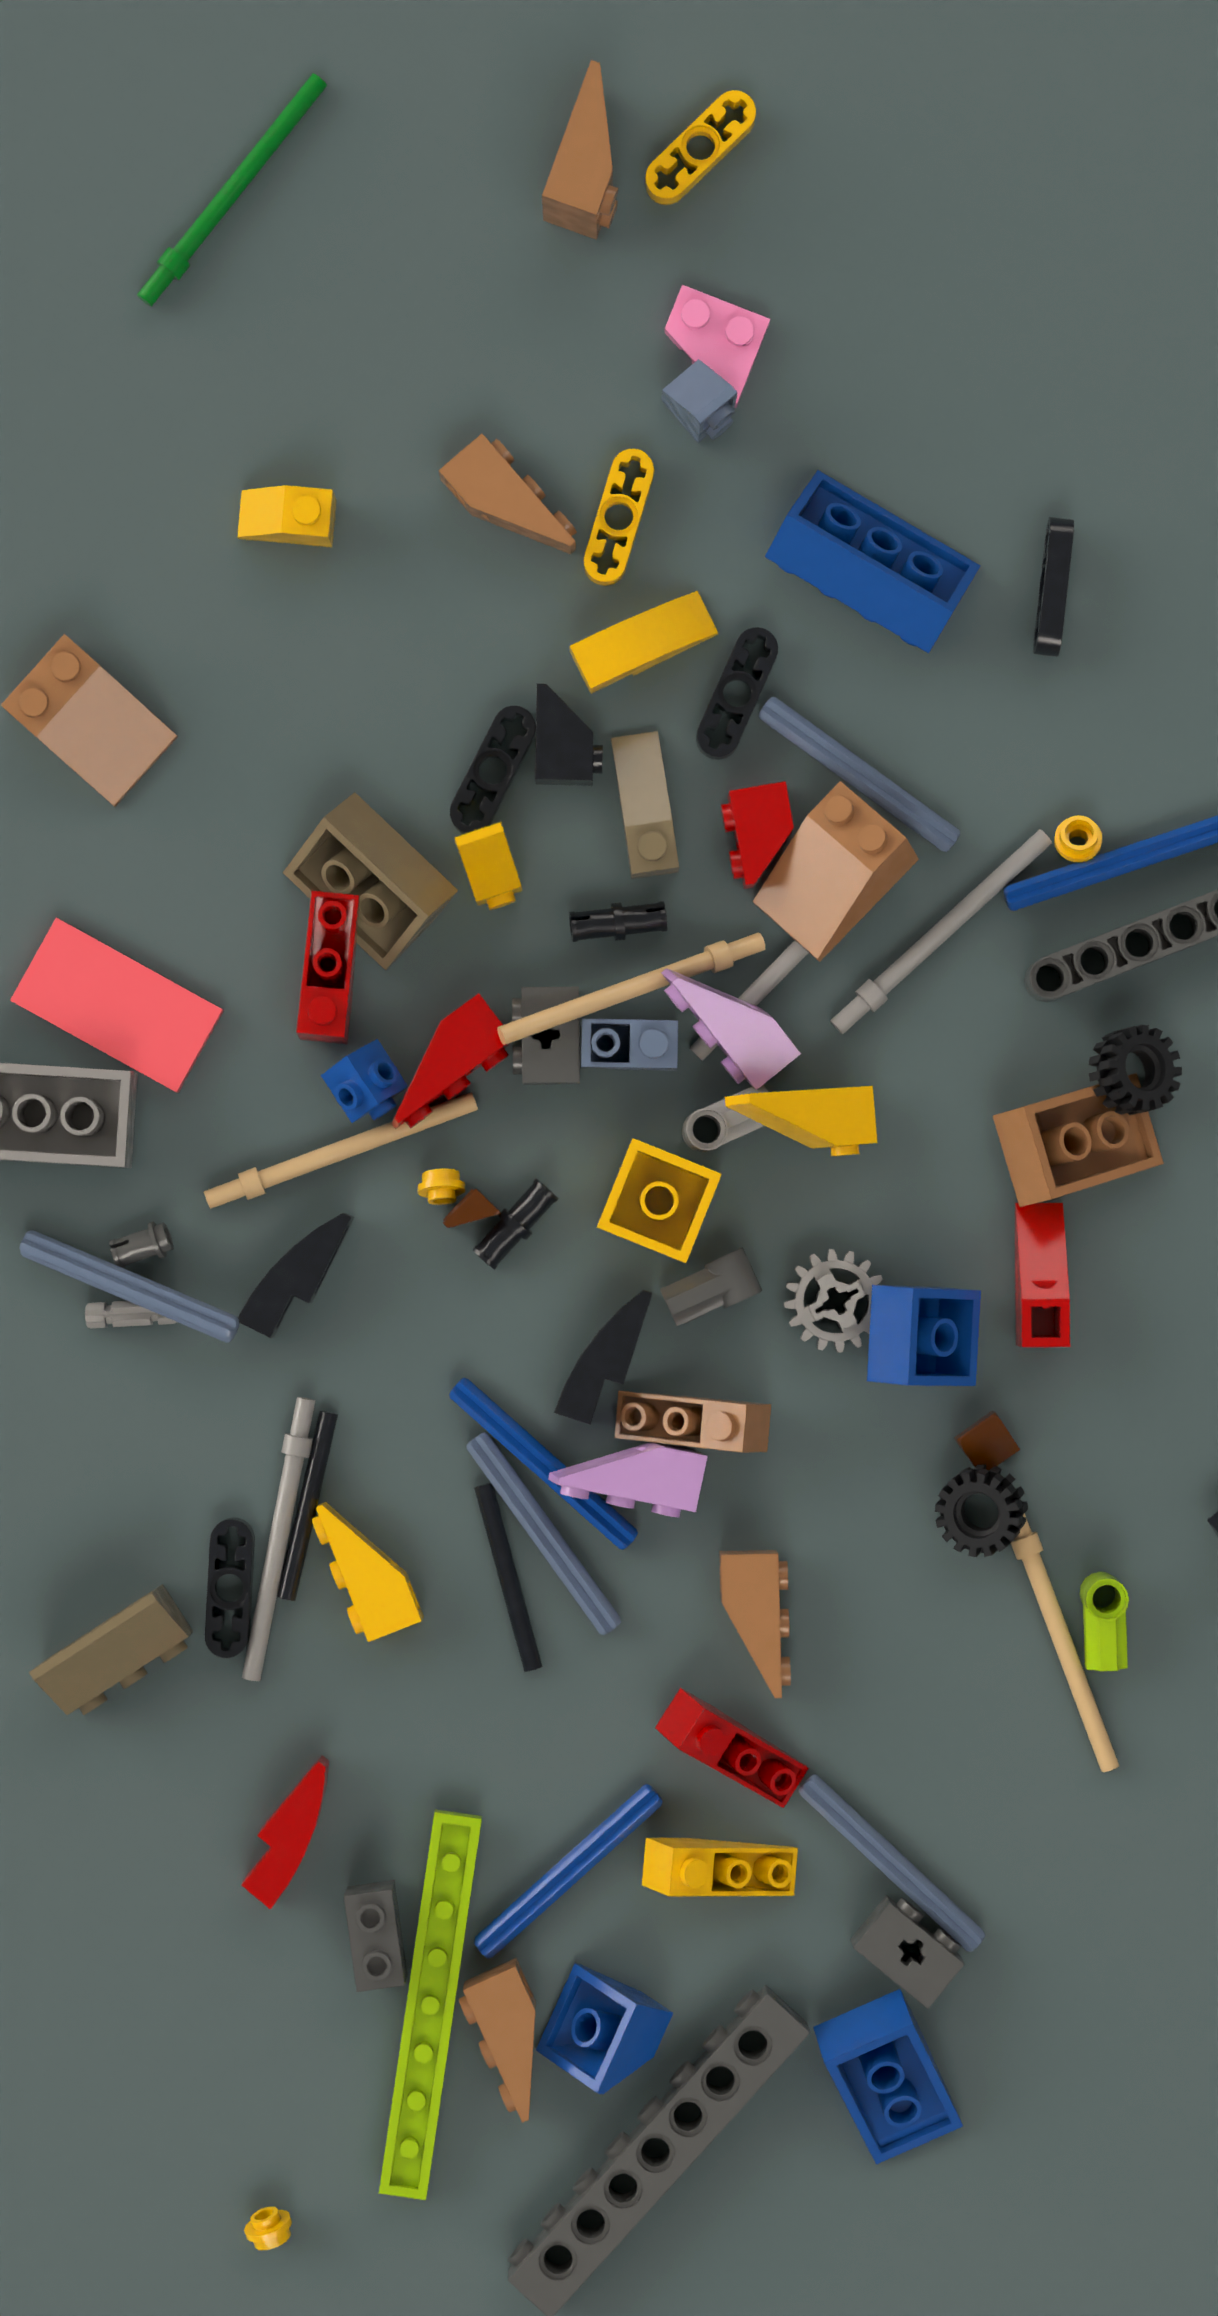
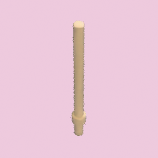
[497,932,766,1045]
[204,1092,478,1209]
[1011,1513,1119,1772]

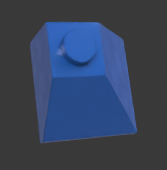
[536,1963,673,2094]

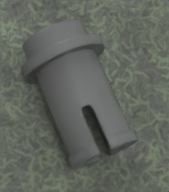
[109,1221,174,1268]

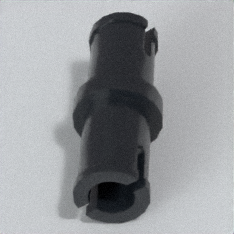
[569,901,667,942]
[473,1179,558,1270]

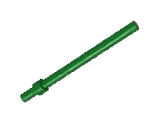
[137,73,327,307]

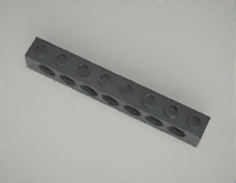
[508,1985,810,2316]

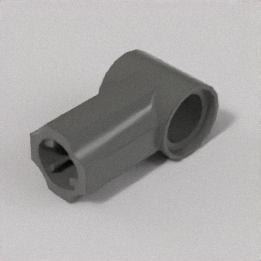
[660,1247,763,1326]

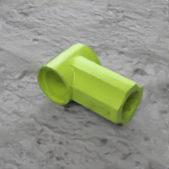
[1079,1572,1129,1671]

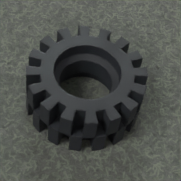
[1089,1025,1182,1115]
[935,1465,1028,1557]

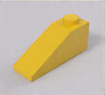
[455,822,523,910]
[725,1086,877,1157]

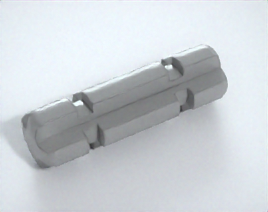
[85,1301,177,1329]

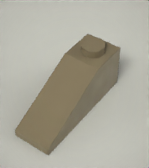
[611,731,679,879]

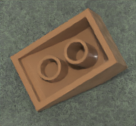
[542,60,619,240]
[1,634,178,807]
[753,781,919,962]
[993,1073,1164,1207]

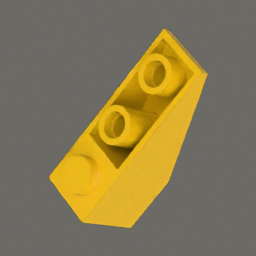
[312,1502,424,1642]
[642,1838,798,1896]

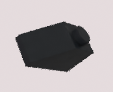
[535,684,603,786]

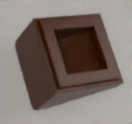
[443,1189,501,1228]
[954,1411,1020,1470]

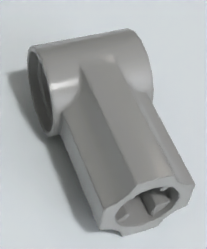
[682,1085,768,1152]

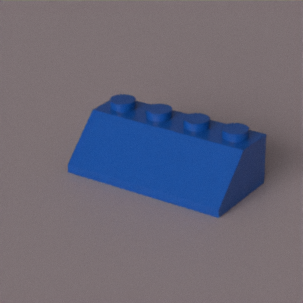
[765,470,980,653]

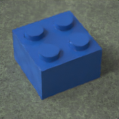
[867,1285,981,1386]

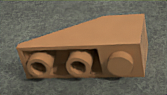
[439,433,577,554]
[614,1391,771,1453]
[719,1550,791,1698]
[459,1957,536,2123]

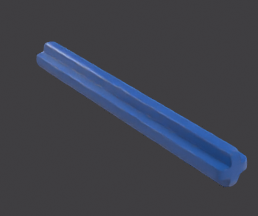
[1004,815,1218,911]
[449,1378,638,1550]
[474,1784,663,1959]

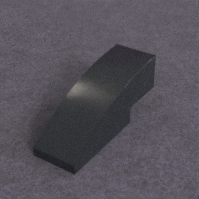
[238,1213,354,1338]
[554,1290,652,1424]

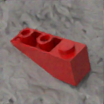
[296,890,360,1044]
[391,993,510,1129]
[1015,1203,1070,1347]
[655,1688,809,1808]

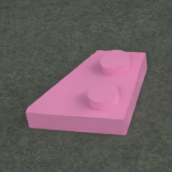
[665,285,770,407]

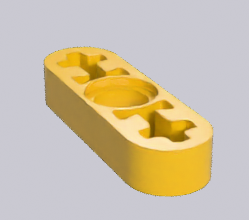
[645,90,756,205]
[584,449,654,586]

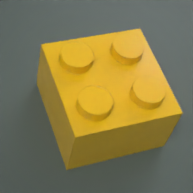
[597,1138,722,1263]

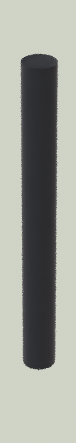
[277,1410,338,1601]
[474,1483,543,1672]

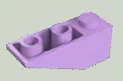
[661,968,801,1090]
[548,1442,708,1518]

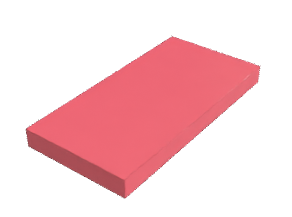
[10,917,224,1093]

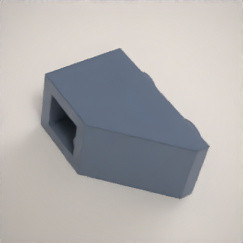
[661,359,737,443]
[581,1019,678,1071]

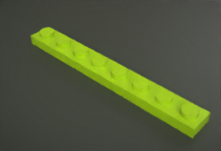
[379,1809,482,2200]

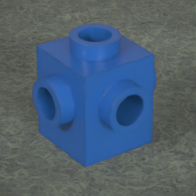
[321,1039,409,1123]

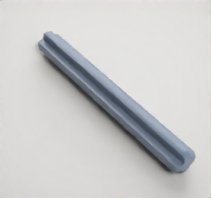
[759,697,960,852]
[19,1230,240,1343]
[466,1432,621,1635]
[799,1774,985,1952]

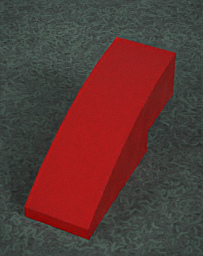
[241,1755,329,1910]

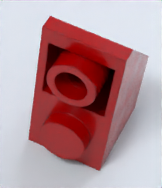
[721,781,794,889]

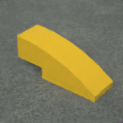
[570,591,718,694]

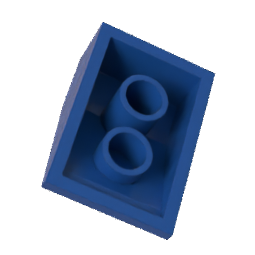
[813,1989,963,2165]

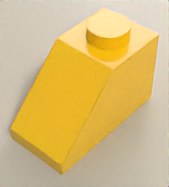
[237,485,337,547]

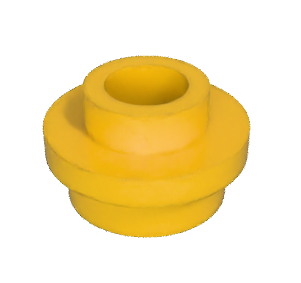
[1054,815,1102,862]
[418,1168,465,1205]
[244,2207,292,2250]

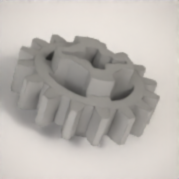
[783,1249,883,1353]

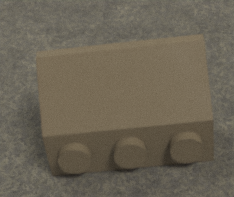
[283,792,458,970]
[29,1584,193,1715]

